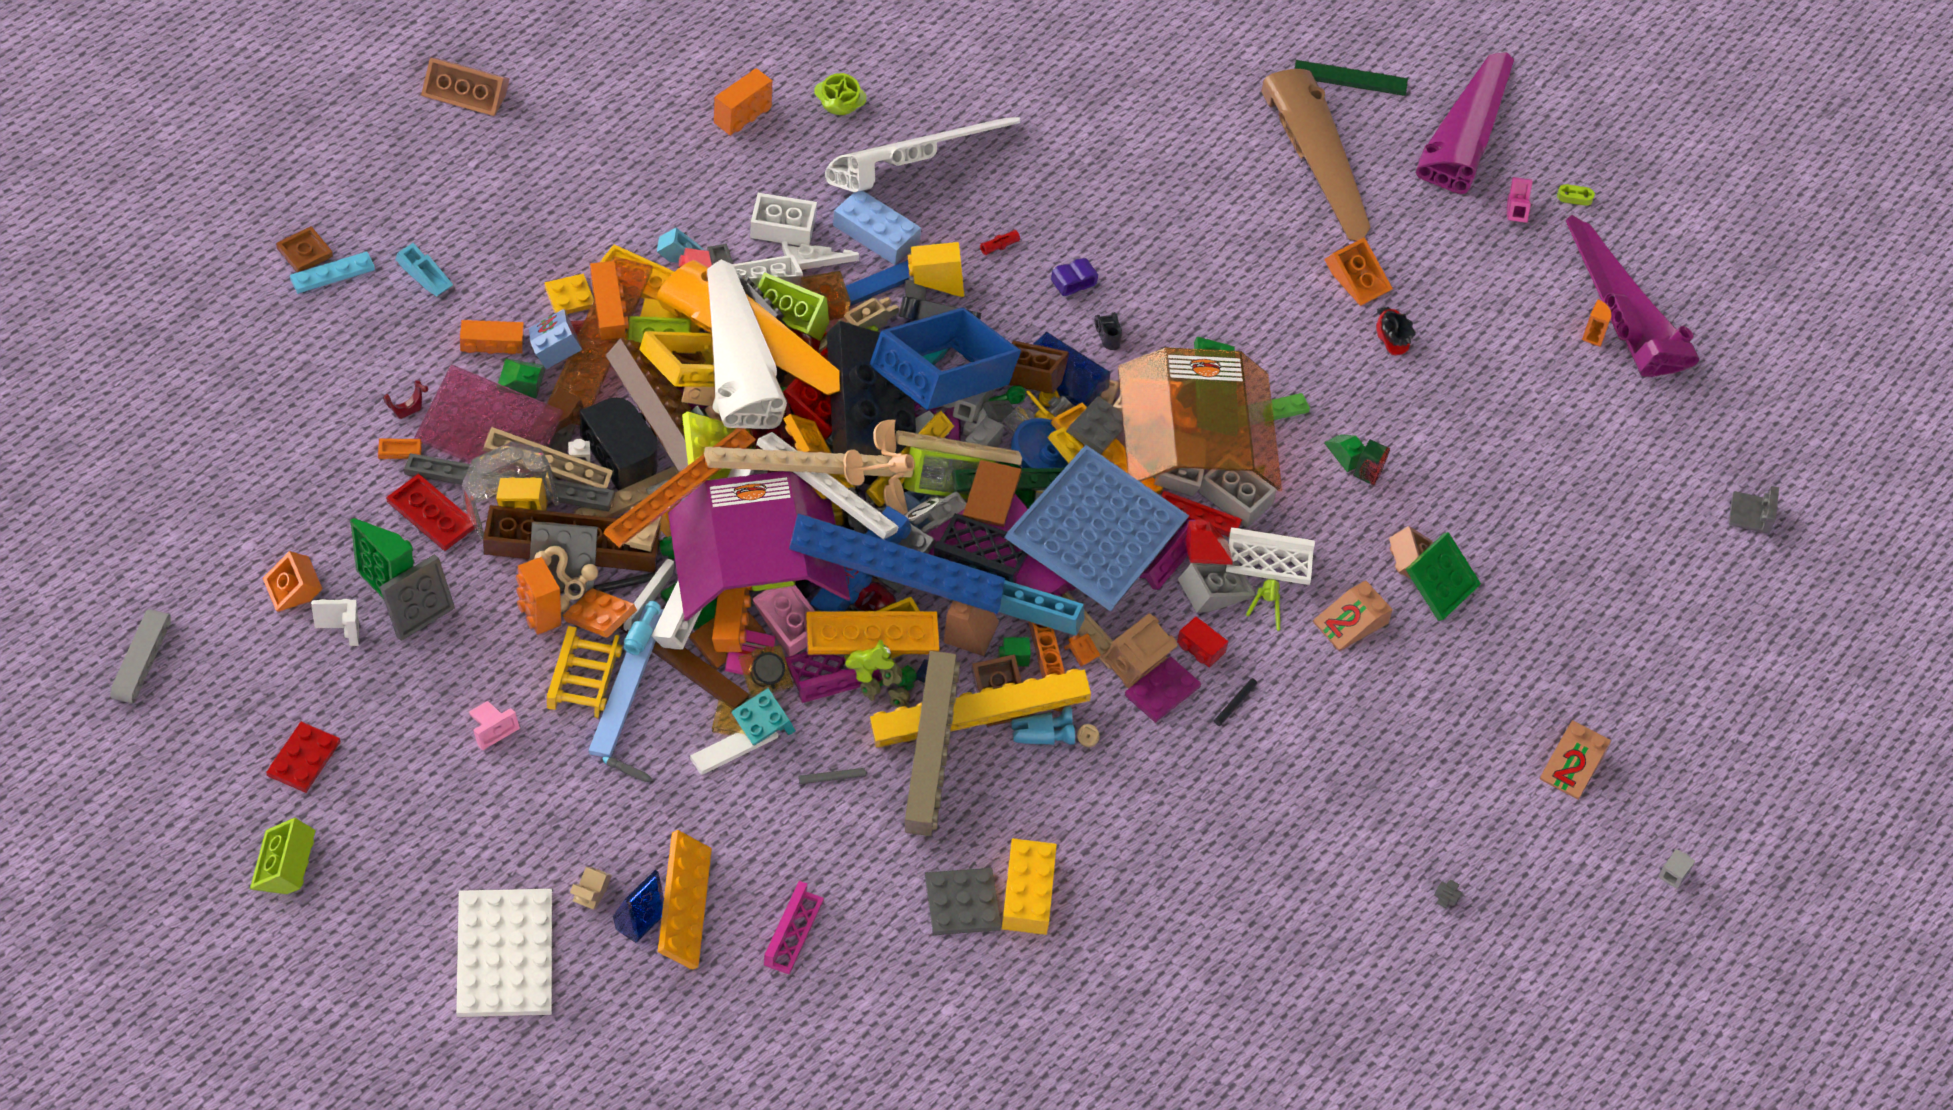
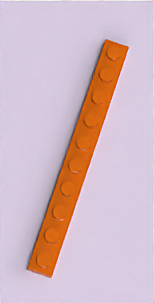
[604,428,756,548]

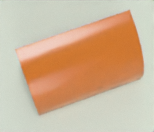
[1582,299,1611,347]

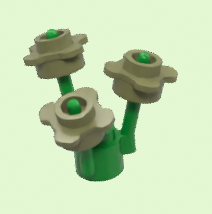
[861,663,916,708]

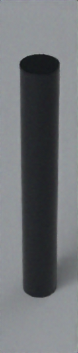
[594,572,656,592]
[1214,678,1258,726]

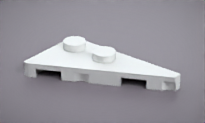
[782,241,859,270]

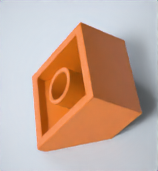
[263,551,323,612]

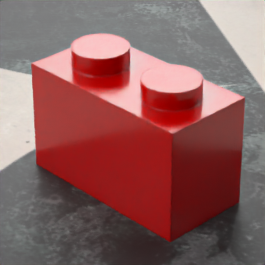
[1177,616,1229,668]

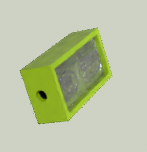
[903,447,996,499]

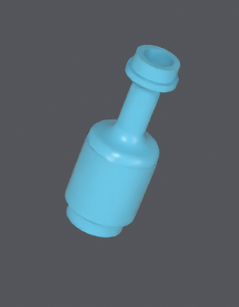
[624,601,661,655]

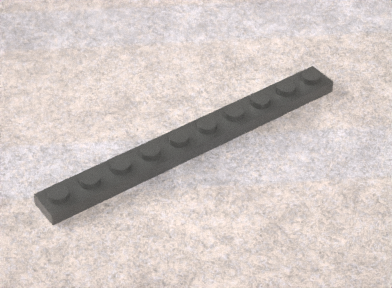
[404,453,615,512]

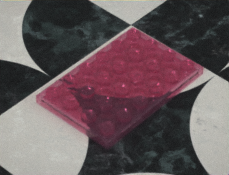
[414,364,563,475]

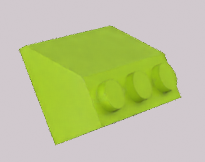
[250,818,316,895]

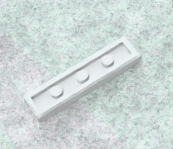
[623,559,674,631]
[690,730,778,775]

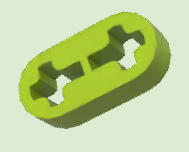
[1557,184,1595,206]

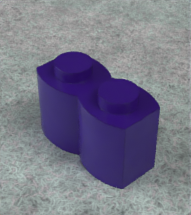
[1051,258,1099,296]

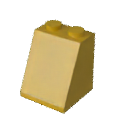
[908,242,964,297]

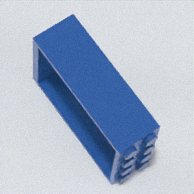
[870,307,1021,410]

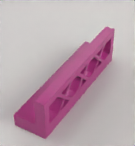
[764,881,824,975]

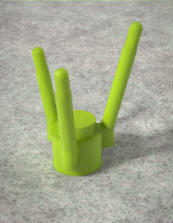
[1246,579,1280,631]

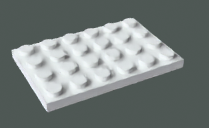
[456,889,552,1017]

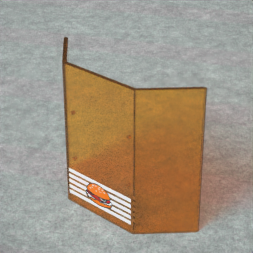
[1118,347,1282,491]

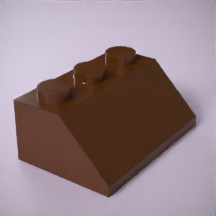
[1009,340,1069,394]

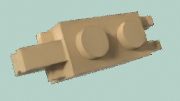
[843,297,900,329]

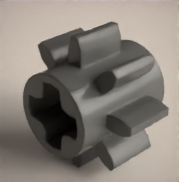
[1048,396,1073,417]
[1434,879,1462,908]

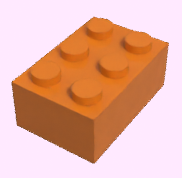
[714,68,773,135]
[516,556,561,635]

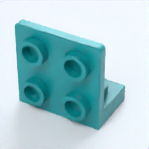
[732,688,796,746]

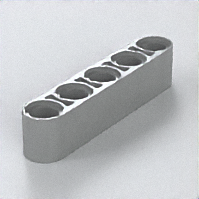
[110,609,171,704]

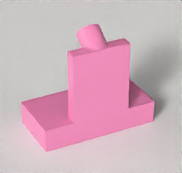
[469,701,520,750]

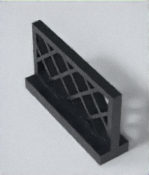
[934,513,1028,583]

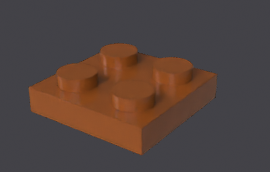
[276,226,333,273]

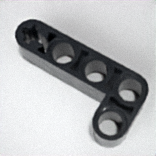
[899,296,982,320]

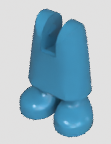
[1011,706,1075,745]

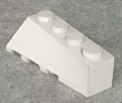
[733,255,803,289]

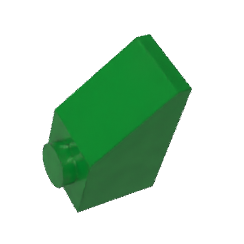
[1324,434,1365,472]

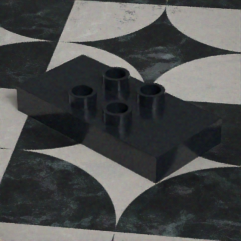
[827,321,916,493]

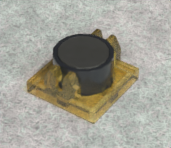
[738,645,794,699]

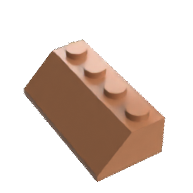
[421,58,510,116]

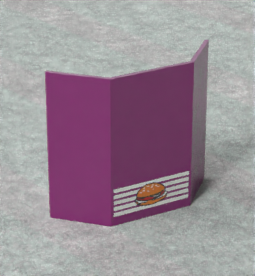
[668,471,850,621]

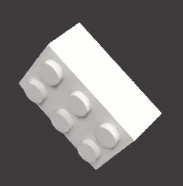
[750,193,817,246]

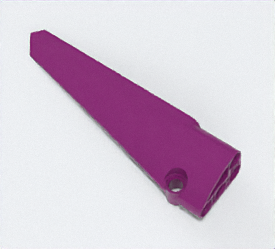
[1416,52,1514,194]
[1566,215,1700,377]

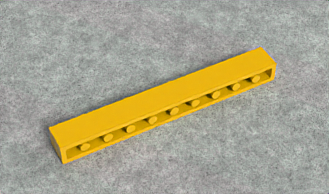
[870,669,1091,748]

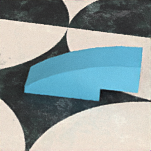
[395,242,453,296]

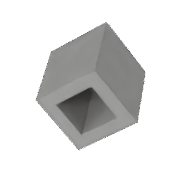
[1658,849,1695,889]

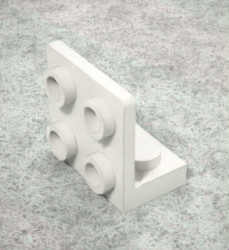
[311,599,359,646]

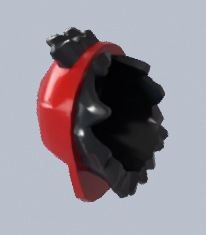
[1376,307,1416,356]

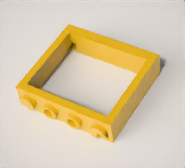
[639,331,715,387]

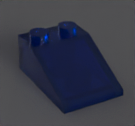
[613,870,664,943]

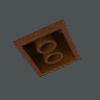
[971,654,1029,727]

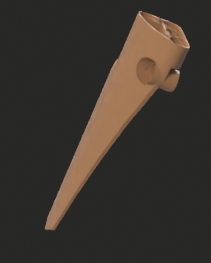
[1261,69,1371,241]

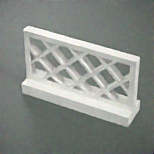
[1226,527,1315,585]

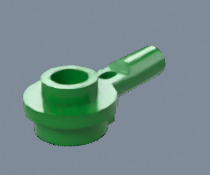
[988,386,1026,404]

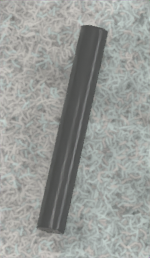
[798,768,866,784]

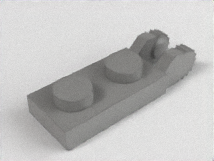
[912,492,966,534]

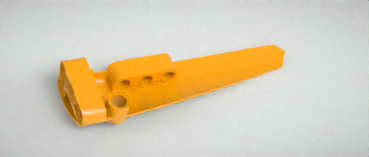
[657,260,840,395]

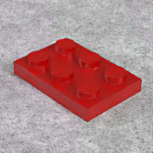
[266,721,341,793]

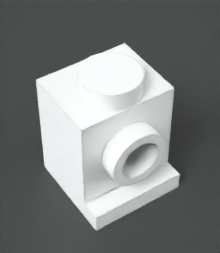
[568,439,590,462]

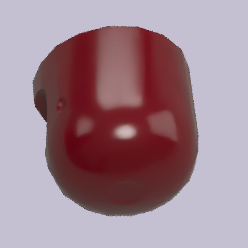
[855,582,897,611]

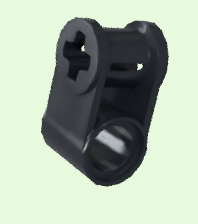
[1094,312,1122,350]

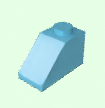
[657,228,704,263]

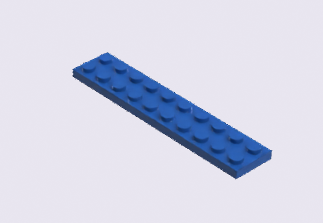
[789,513,1005,614]

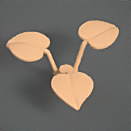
[843,420,915,515]

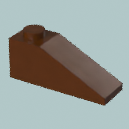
[525,387,583,444]

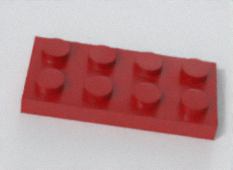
[386,473,477,551]

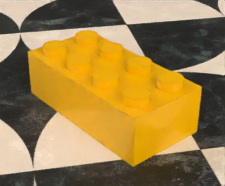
[1001,838,1057,935]

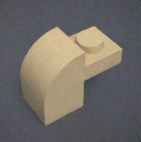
[570,867,612,910]

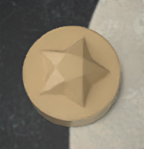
[1077,724,1100,747]

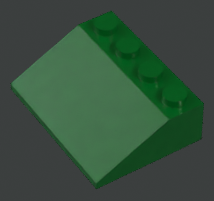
[350,518,415,599]

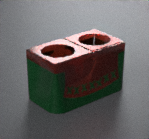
[1353,439,1391,485]

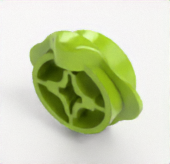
[814,73,867,115]

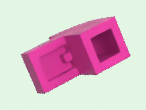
[1507,177,1533,223]

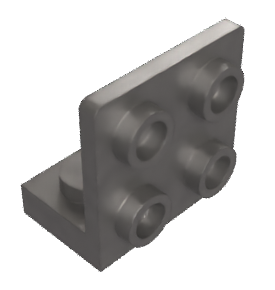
[1729,486,1779,534]

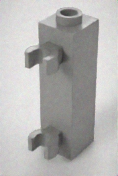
[943,389,995,423]

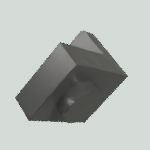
[905,277,926,300]

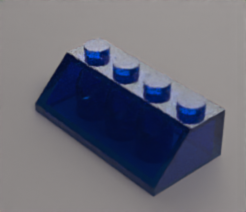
[1033,331,1110,407]

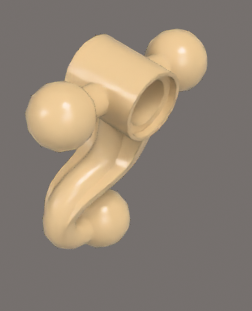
[534,546,598,613]

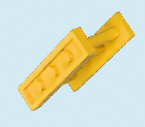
[546,626,623,718]

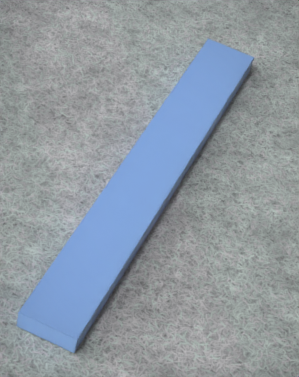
[589,606,664,757]

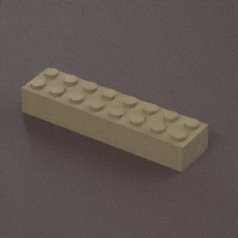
[905,651,960,837]

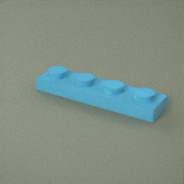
[290,252,375,294]

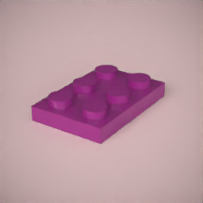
[1125,656,1201,723]

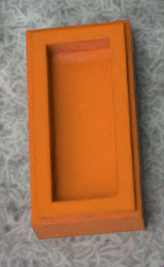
[378,438,422,459]

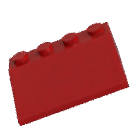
[783,347,832,440]

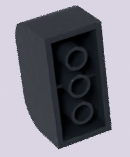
[580,397,657,491]

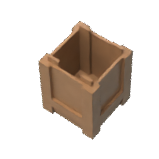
[1101,613,1178,689]

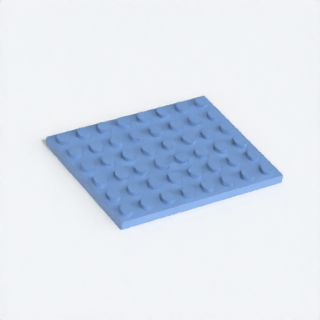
[1005,445,1189,611]

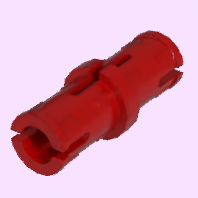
[980,230,1020,255]

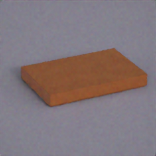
[963,460,1022,527]
[688,610,766,670]

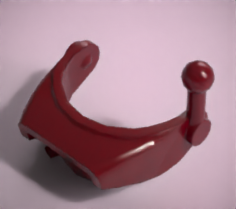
[383,380,429,419]

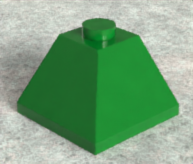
[496,358,546,399]

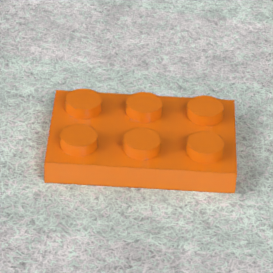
[562,588,637,638]

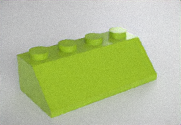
[757,272,829,341]

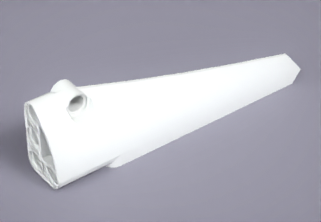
[825,117,1020,192]
[707,259,787,429]

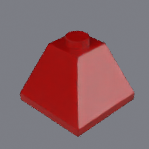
[1185,519,1233,565]

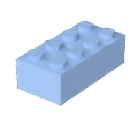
[833,191,921,265]

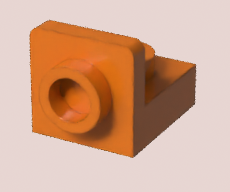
[1064,633,1101,667]

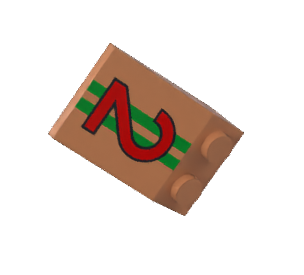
[1313,580,1393,651]
[1539,720,1611,800]

